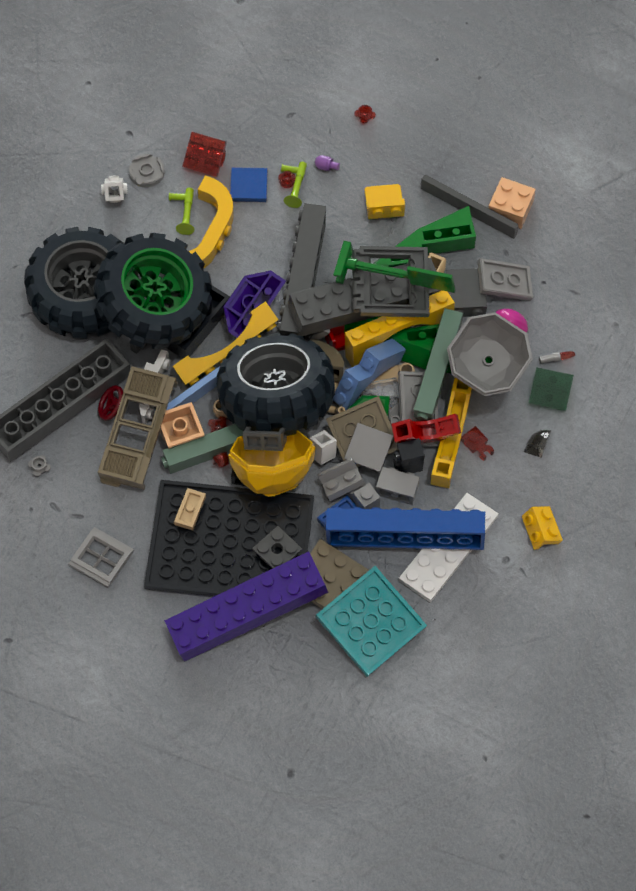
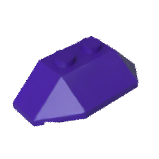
[223,270,286,338]

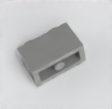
[376,467,420,505]

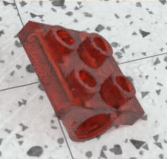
[182,132,227,176]

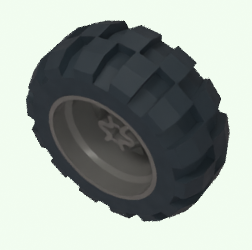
[24,227,139,339]
[216,333,335,436]

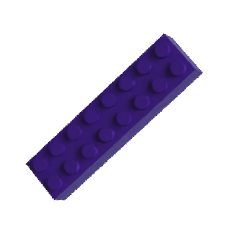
[164,551,329,662]

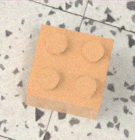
[489,177,536,229]

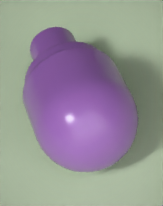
[315,155,340,171]

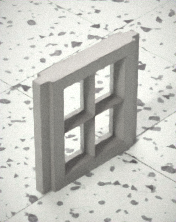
[69,527,134,587]

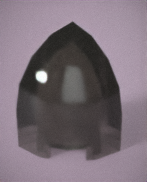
[524,430,552,458]

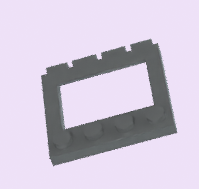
[352,246,430,317]

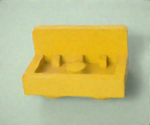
[522,506,563,550]

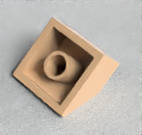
[160,402,205,449]

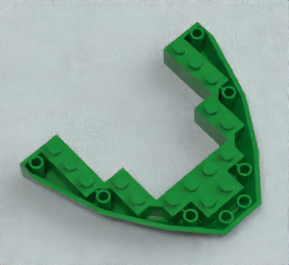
[344,206,492,374]

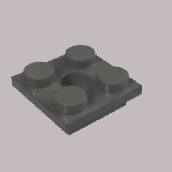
[252,526,302,569]

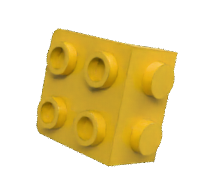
[365,184,405,219]

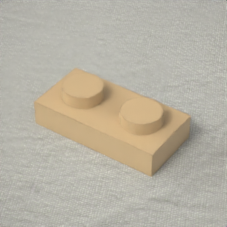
[174,488,206,530]

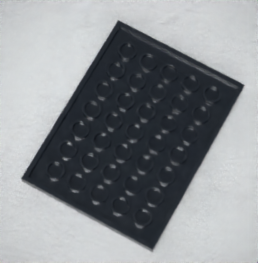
[144,480,314,596]

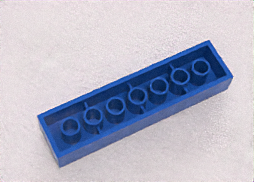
[326,507,485,550]

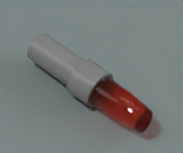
[539,351,575,364]

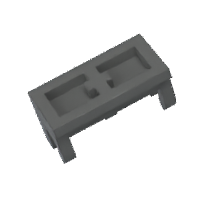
[243,427,287,451]

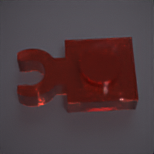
[461,426,494,461]

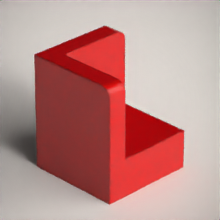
[325,325,345,351]

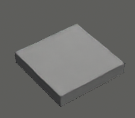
[344,423,394,472]

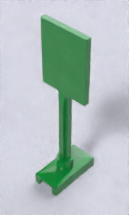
[333,241,456,293]

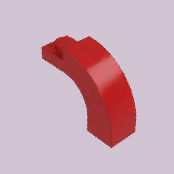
[391,414,461,444]

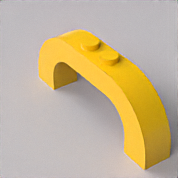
[189,175,234,268]

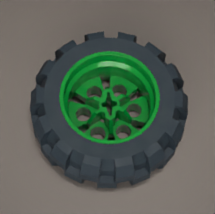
[94,233,212,349]

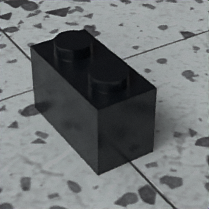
[393,438,425,473]

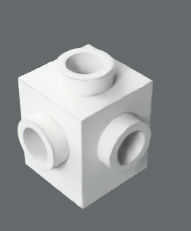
[101,175,128,203]

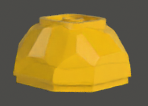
[228,430,316,497]

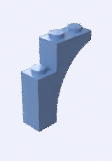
[332,339,406,410]

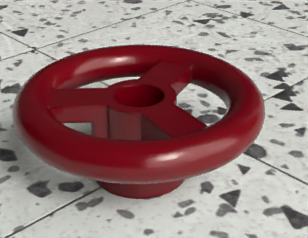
[98,385,123,421]

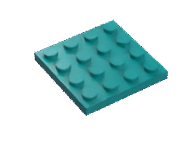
[315,566,427,677]

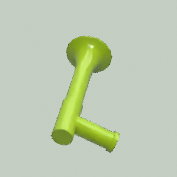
[281,161,307,208]
[169,187,195,235]

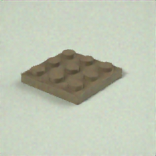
[326,396,397,468]
[310,539,369,609]

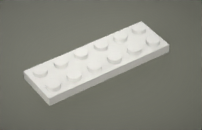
[399,493,499,603]

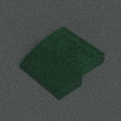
[529,367,574,411]

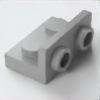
[318,458,365,501]

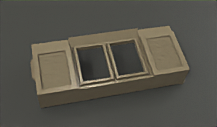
[98,366,178,490]

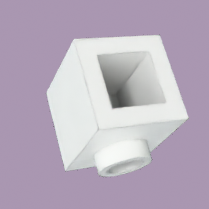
[310,430,337,465]

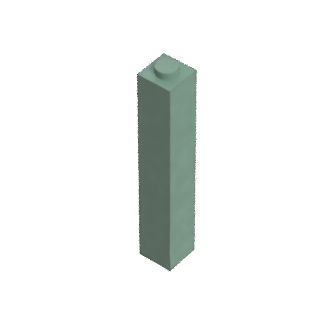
[414,308,463,421]
[161,424,243,474]

